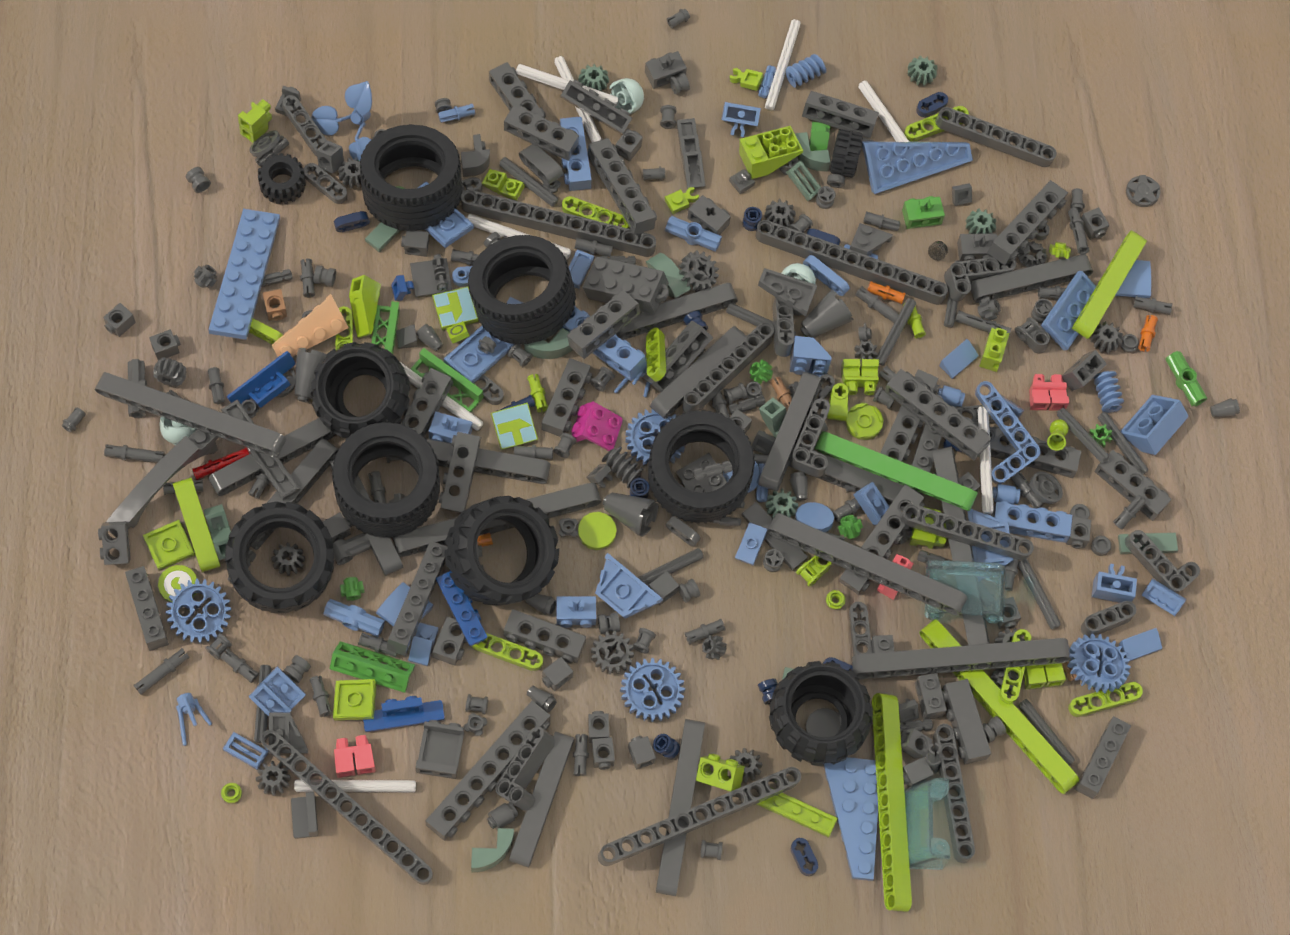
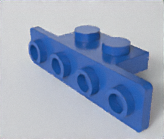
[227,351,296,408]
[436,571,487,646]
[363,696,445,732]

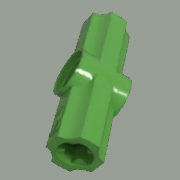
[1165,351,1207,406]

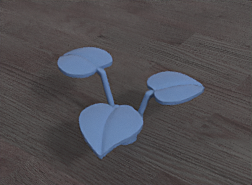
[311,81,372,162]

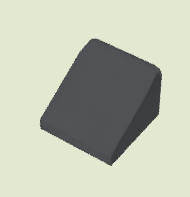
[396,325,417,349]

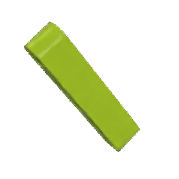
[172,478,221,572]

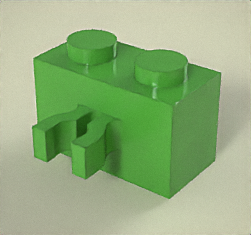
[902,196,945,229]

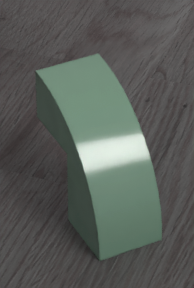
[795,132,830,171]
[646,252,691,298]
[524,328,573,359]
[759,398,787,438]
[204,504,231,560]
[471,828,514,873]

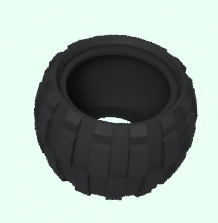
[310,342,411,438]
[769,661,873,766]

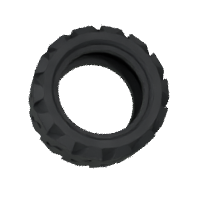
[445,496,559,606]
[225,501,334,613]

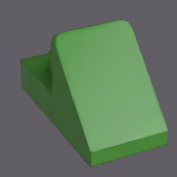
[809,122,830,151]

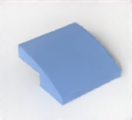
[1115,260,1151,298]
[376,582,433,627]
[249,666,306,716]

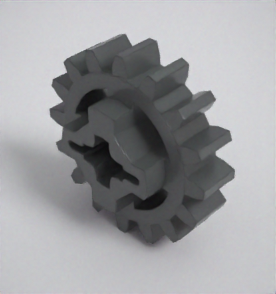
[679,250,719,291]
[591,631,634,675]

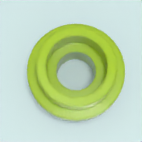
[826,590,845,610]
[221,783,242,803]

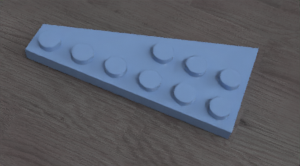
[862,141,973,194]
[824,757,878,881]

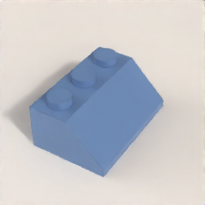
[1121,395,1189,455]

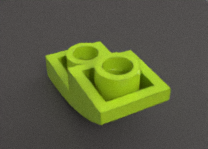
[482,169,525,201]

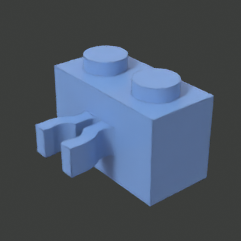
[721,102,761,137]
[428,411,472,443]
[1092,564,1137,603]
[556,596,596,628]

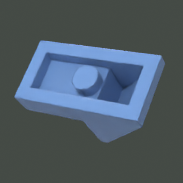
[408,623,439,666]

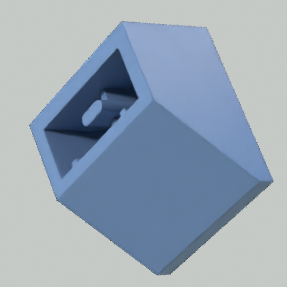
[789,336,831,376]

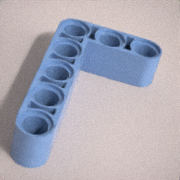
[975,381,1040,484]

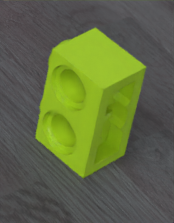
[696,753,745,792]

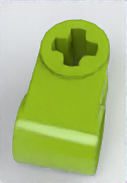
[827,383,849,421]
[796,556,832,587]

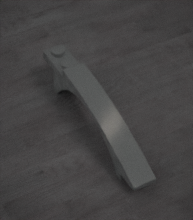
[106,429,219,538]

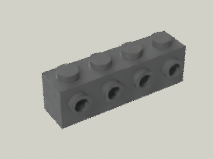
[560,79,632,135]
[941,679,991,764]

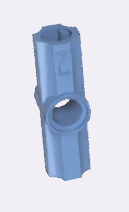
[665,216,722,252]
[323,599,385,637]

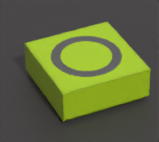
[446,321,470,344]

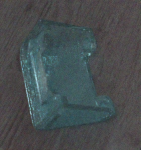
[924,560,1007,623]
[904,778,950,870]

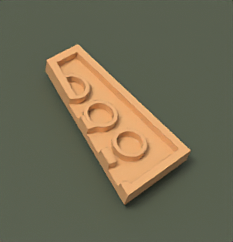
[272,294,349,357]

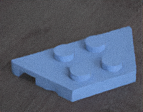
[967,509,1013,583]
[595,553,663,619]

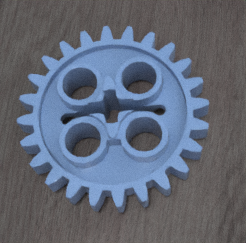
[625,409,686,465]
[166,579,231,644]
[1067,634,1131,693]
[620,658,685,722]

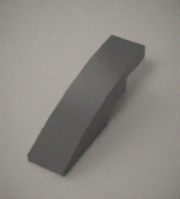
[676,118,705,189]

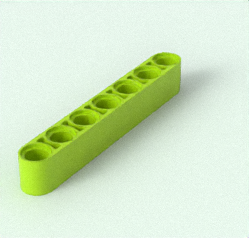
[1072,230,1147,339]

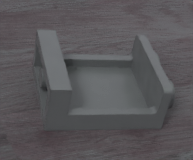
[416,720,464,779]

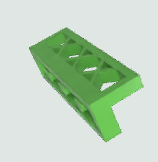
[371,301,400,354]
[411,348,483,413]
[329,641,415,693]

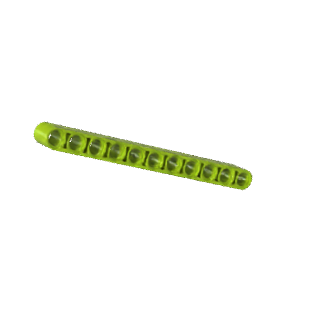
[919,619,1080,794]
[872,693,912,912]

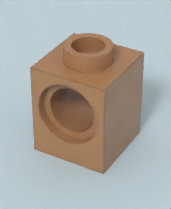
[263,289,287,321]

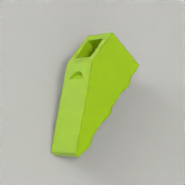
[349,275,381,338]

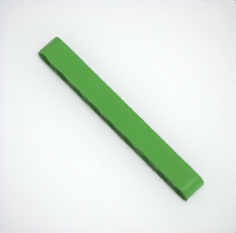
[814,431,978,511]

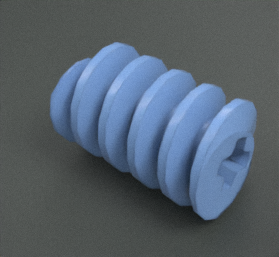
[786,54,827,88]
[1094,371,1124,413]

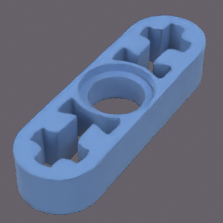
[803,255,850,296]

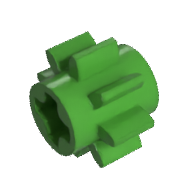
[750,359,773,385]
[1089,424,1112,448]
[838,515,863,539]
[340,577,365,601]

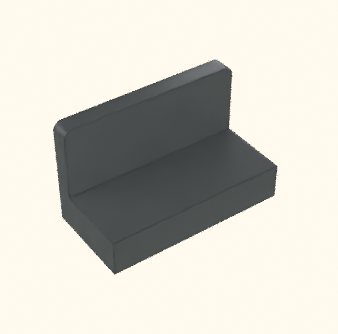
[291,791,318,839]

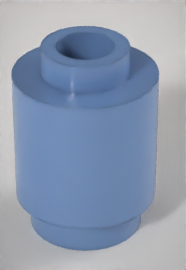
[937,385,965,408]
[992,484,1020,505]

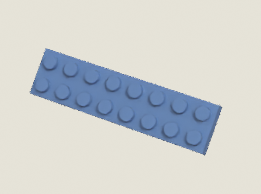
[209,209,280,340]

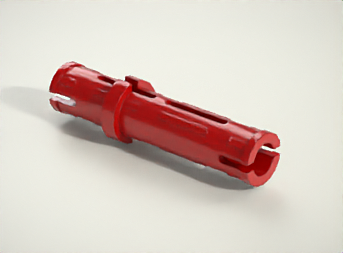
[192,448,249,480]

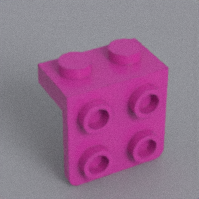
[571,401,623,451]

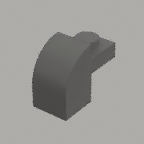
[461,134,490,177]

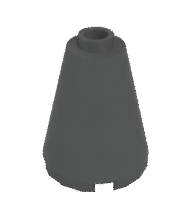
[800,290,854,338]
[295,348,327,403]
[603,492,659,537]

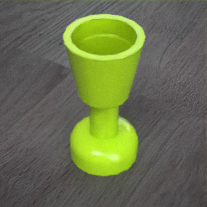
[1047,419,1069,451]

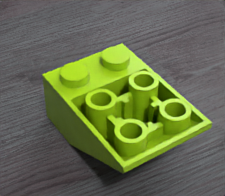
[739,125,803,179]

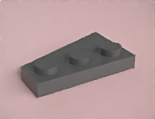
[758,268,817,316]

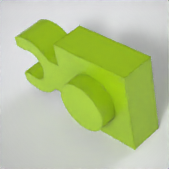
[729,68,763,91]
[664,187,699,214]
[1049,242,1071,259]

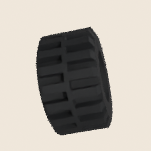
[830,129,863,178]
[258,153,306,204]

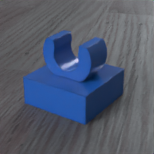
[391,275,414,301]

